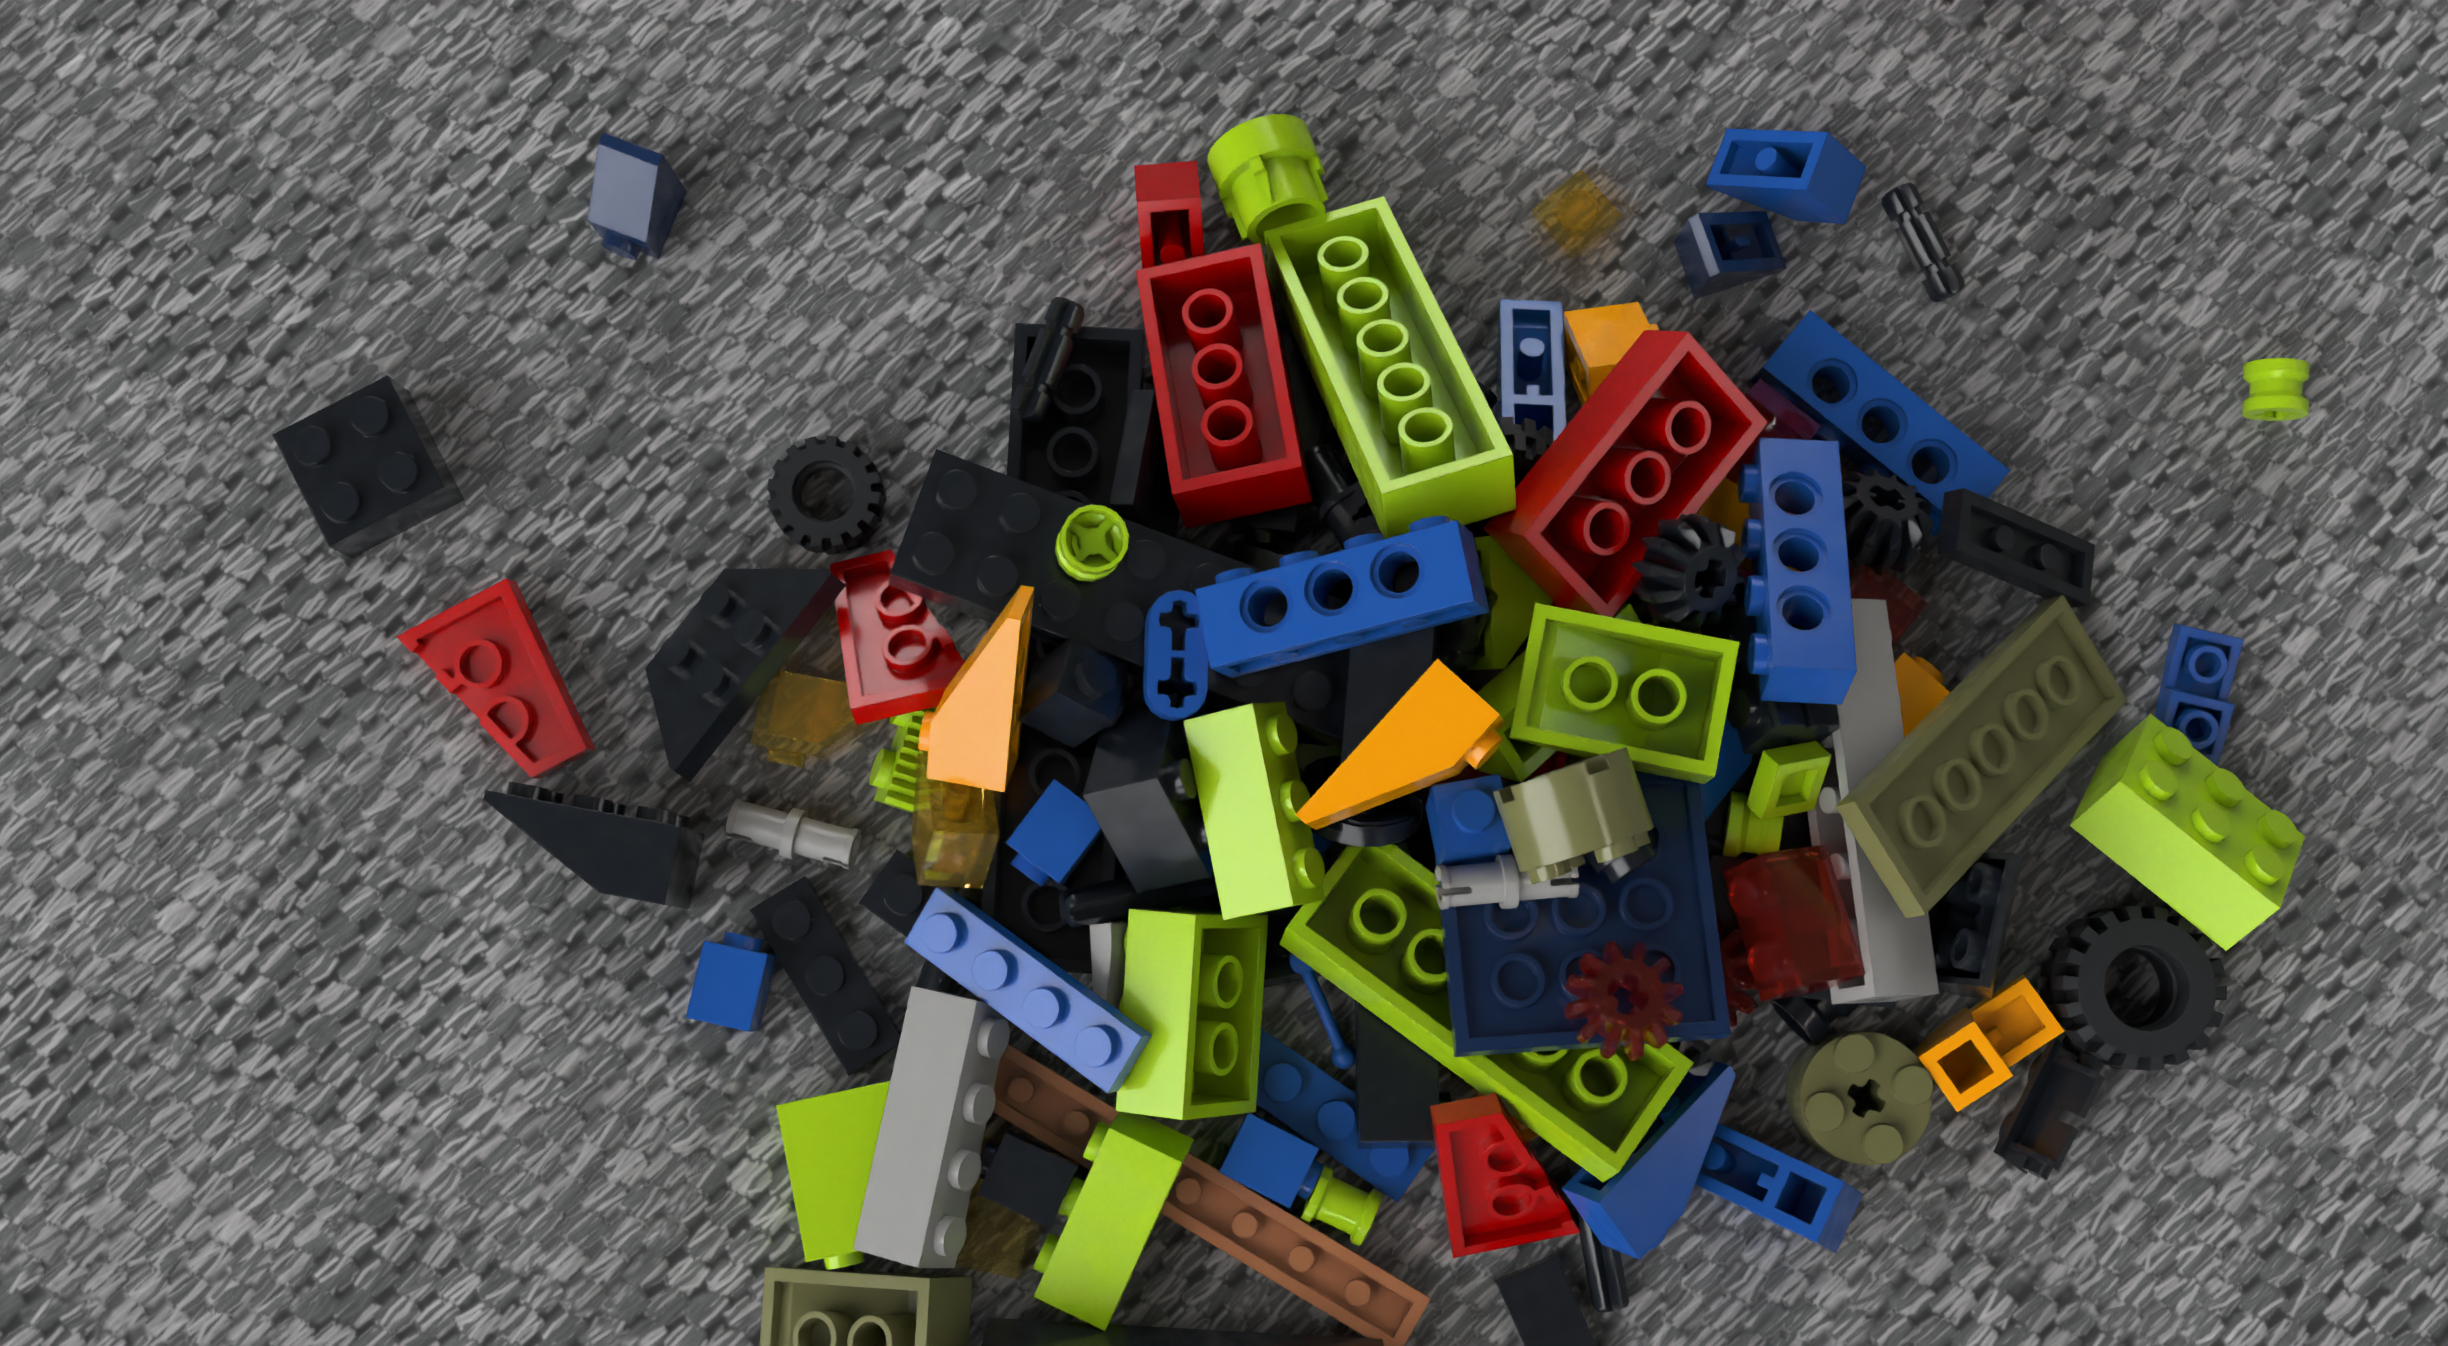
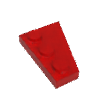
[830,550,965,725]
[396,578,596,779]
[1430,1093,1581,1258]

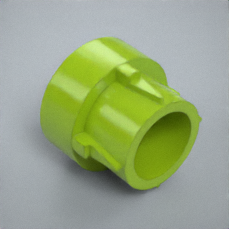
[1207,114,1329,246]

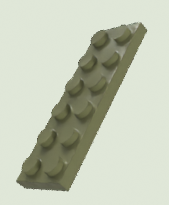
[1836,595,2128,919]

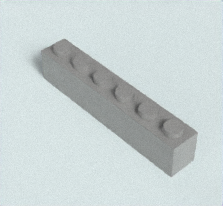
[1807,599,1939,1004]

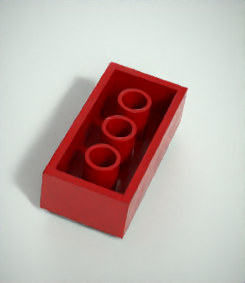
[1136,243,1313,529]
[1483,330,1768,618]

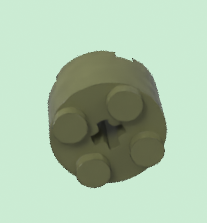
[1493,747,1654,884]
[1785,1031,1934,1165]

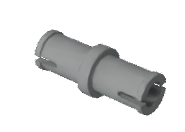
[726,798,862,870]
[1435,854,1579,910]

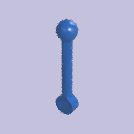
[1289,953,1356,1069]

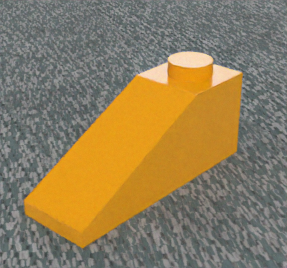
[918,585,1035,792]
[1296,659,1505,830]

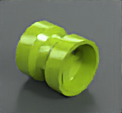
[1055,504,1129,582]

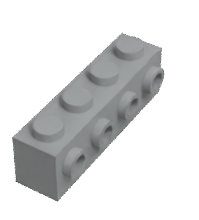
[853,986,1010,1268]

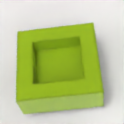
[1746,741,1832,820]

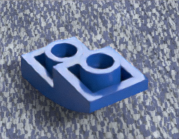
[2155,623,2244,766]

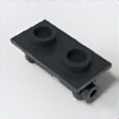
[1993,1038,2105,1181]

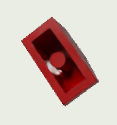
[1134,161,1204,269]

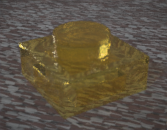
[1531,169,1622,260]

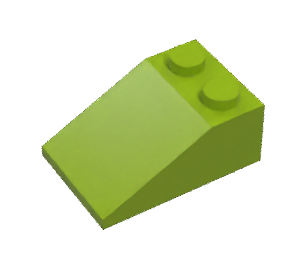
[1509,603,1740,784]

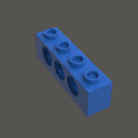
[1751,310,2010,536]
[1738,437,1857,705]
[1195,516,1490,678]

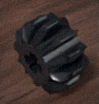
[1842,467,1934,576]
[1631,513,1748,630]

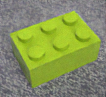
[2069,713,2305,951]
[1116,909,1268,1120]

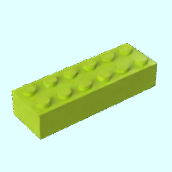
[1264,196,1517,539]
[1280,844,1694,1182]

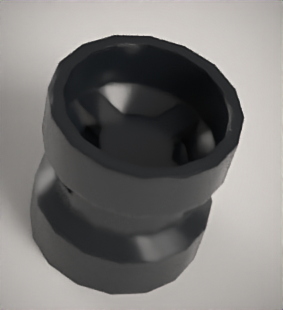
[1770,994,1860,1046]

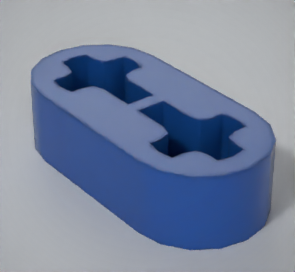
[1143,590,1209,721]

